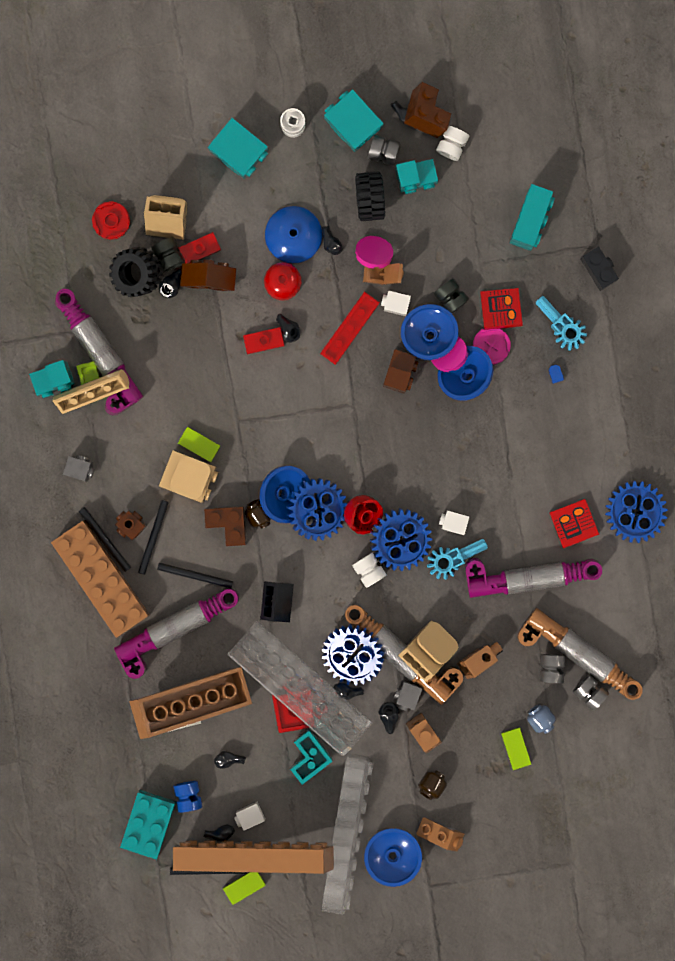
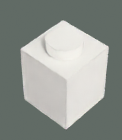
[381,291,411,316]
[439,511,469,535]
[234,801,265,830]

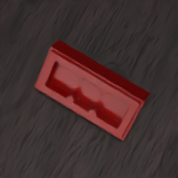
[179,232,221,263]
[243,327,284,355]

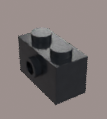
[580,246,619,291]
[260,581,294,622]

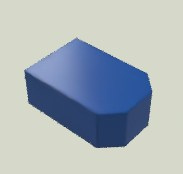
[548,365,564,384]

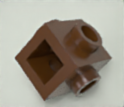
[115,511,147,540]

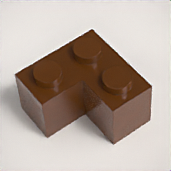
[404,82,452,138]
[180,260,237,291]
[383,349,419,394]
[204,507,246,546]

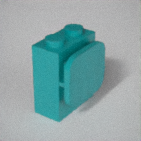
[324,89,384,152]
[208,118,269,179]

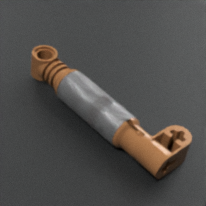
[345,604,463,705]
[517,608,643,700]

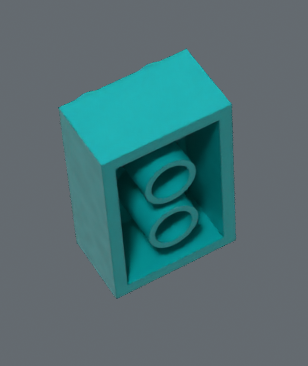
[509,184,555,251]
[120,790,176,860]

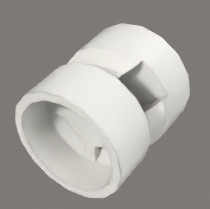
[280,108,306,138]
[436,126,469,161]
[352,552,387,588]

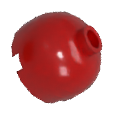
[264,262,302,301]
[344,495,383,535]

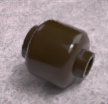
[245,499,271,529]
[418,770,447,800]

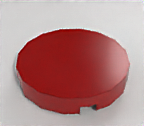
[92,201,131,240]

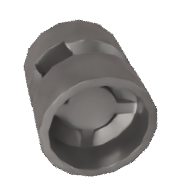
[368,135,400,166]
[539,654,565,683]
[573,674,610,711]

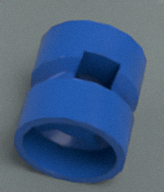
[173,780,203,813]

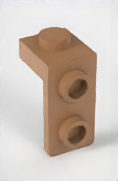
[363,263,404,285]
[416,818,464,852]

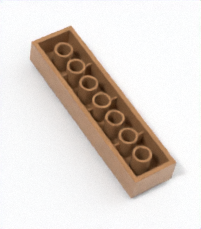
[173,840,334,874]

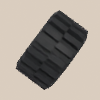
[355,171,386,222]
[109,247,162,297]

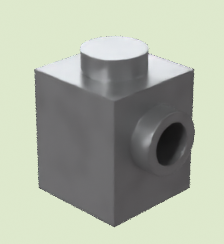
[63,455,94,482]
[394,681,422,712]

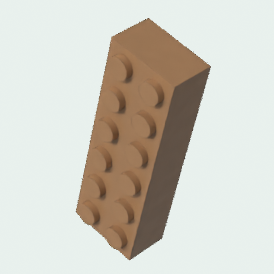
[51,521,150,638]
[129,667,252,739]

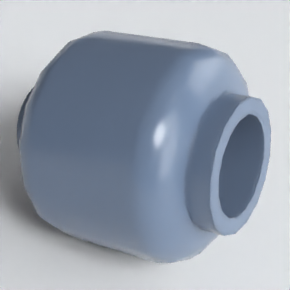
[527,704,556,734]

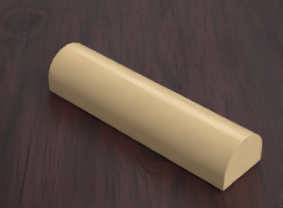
[53,369,129,414]

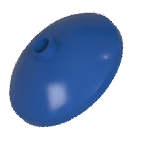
[265,206,322,264]
[401,304,459,360]
[438,346,493,401]
[260,466,310,523]
[364,828,422,887]

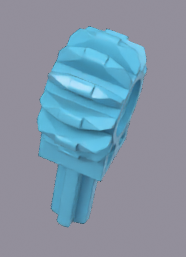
[536,296,587,351]
[427,539,488,580]

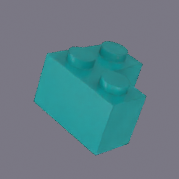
[395,159,438,194]
[29,360,75,399]
[290,728,333,785]

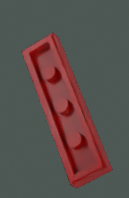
[320,291,380,365]

